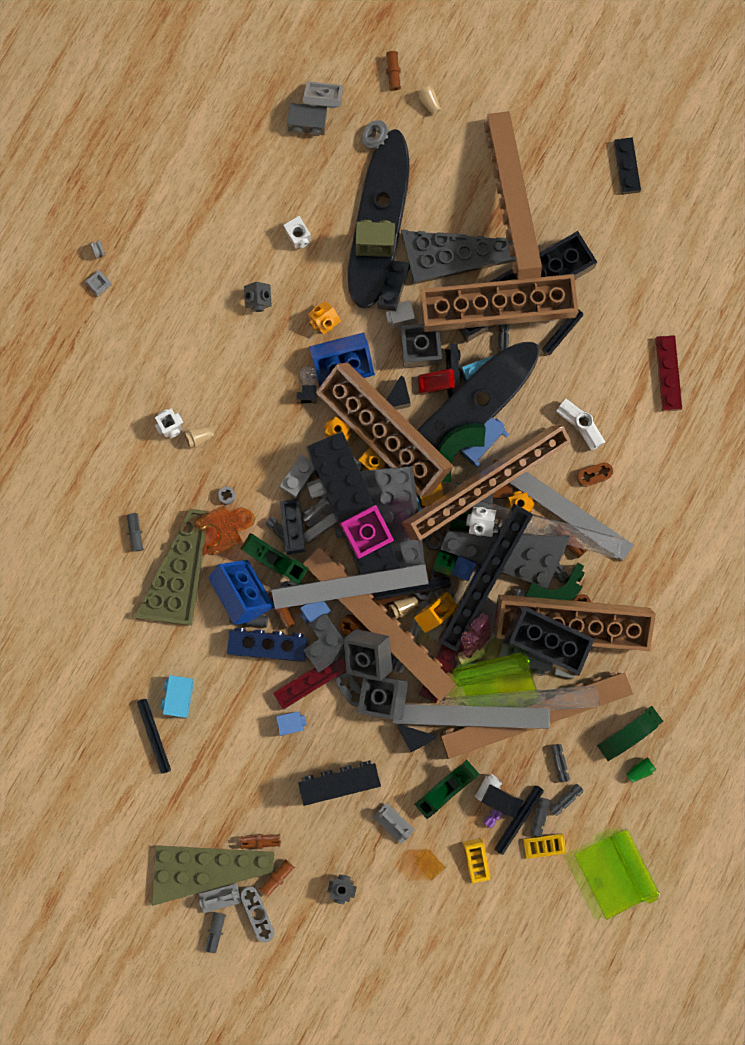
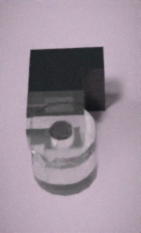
[297,366,316,404]

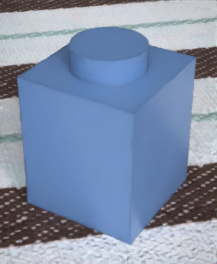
[300,601,331,624]
[276,711,307,736]

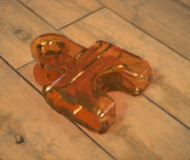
[194,505,255,555]

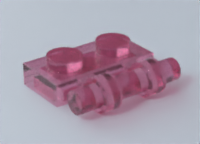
[461,613,491,658]

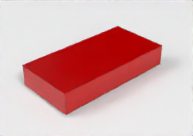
[418,369,455,395]

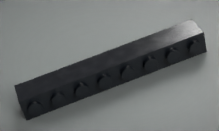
[438,504,534,652]

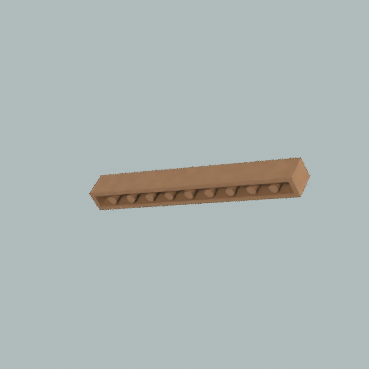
[484,111,542,280]
[402,425,571,541]
[303,548,457,702]
[440,670,633,759]

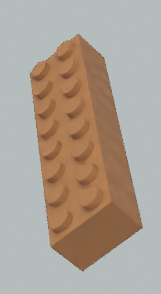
[420,274,579,332]
[316,363,454,497]
[493,594,656,651]

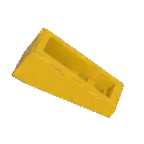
[523,833,566,859]
[463,838,491,884]

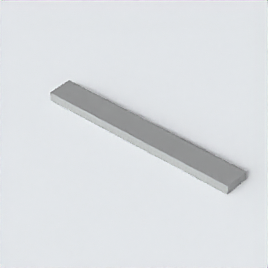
[509,472,634,561]
[272,564,429,609]
[393,704,550,729]

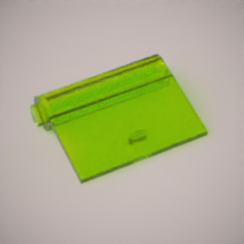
[453,652,540,707]
[574,828,660,920]

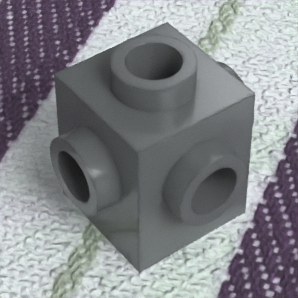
[244,281,272,312]
[327,874,357,905]

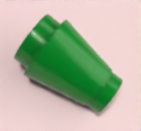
[626,757,656,783]

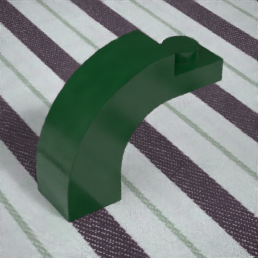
[437,423,486,483]
[432,511,471,576]
[240,533,309,585]
[525,562,585,601]
[597,706,663,761]
[414,760,480,819]

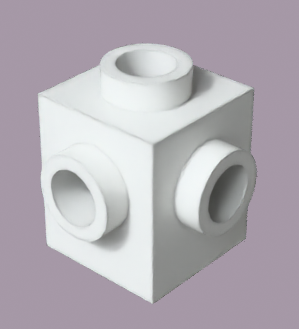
[155,408,184,438]
[466,507,496,537]

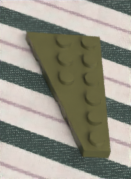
[134,509,210,626]
[152,845,275,906]

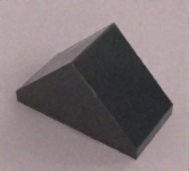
[386,375,411,410]
[398,724,437,753]
[481,784,524,818]

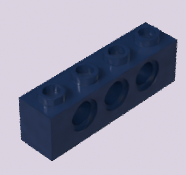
[227,628,307,662]

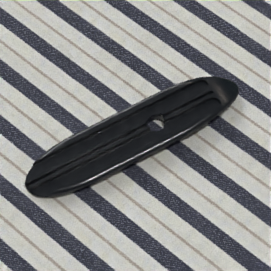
[348,129,410,309]
[417,342,539,455]

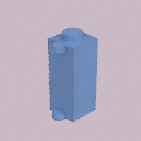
[460,418,509,468]

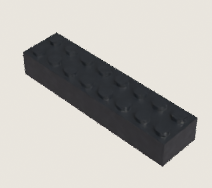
[459,231,597,342]
[305,431,400,575]

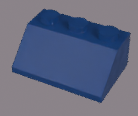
[309,332,375,387]
[208,560,274,625]

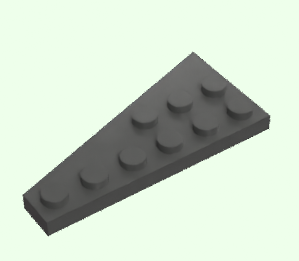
[401,229,514,284]
[360,466,425,568]
[440,530,570,589]

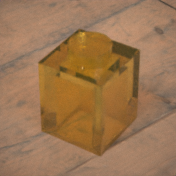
[415,849,446,881]

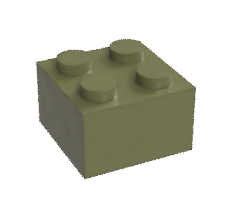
[356,220,395,257]

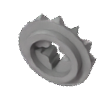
[362,120,389,150]

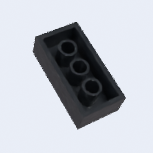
[502,606,594,676]
[298,760,381,806]

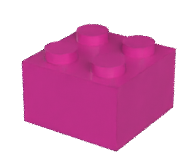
[339,505,394,558]

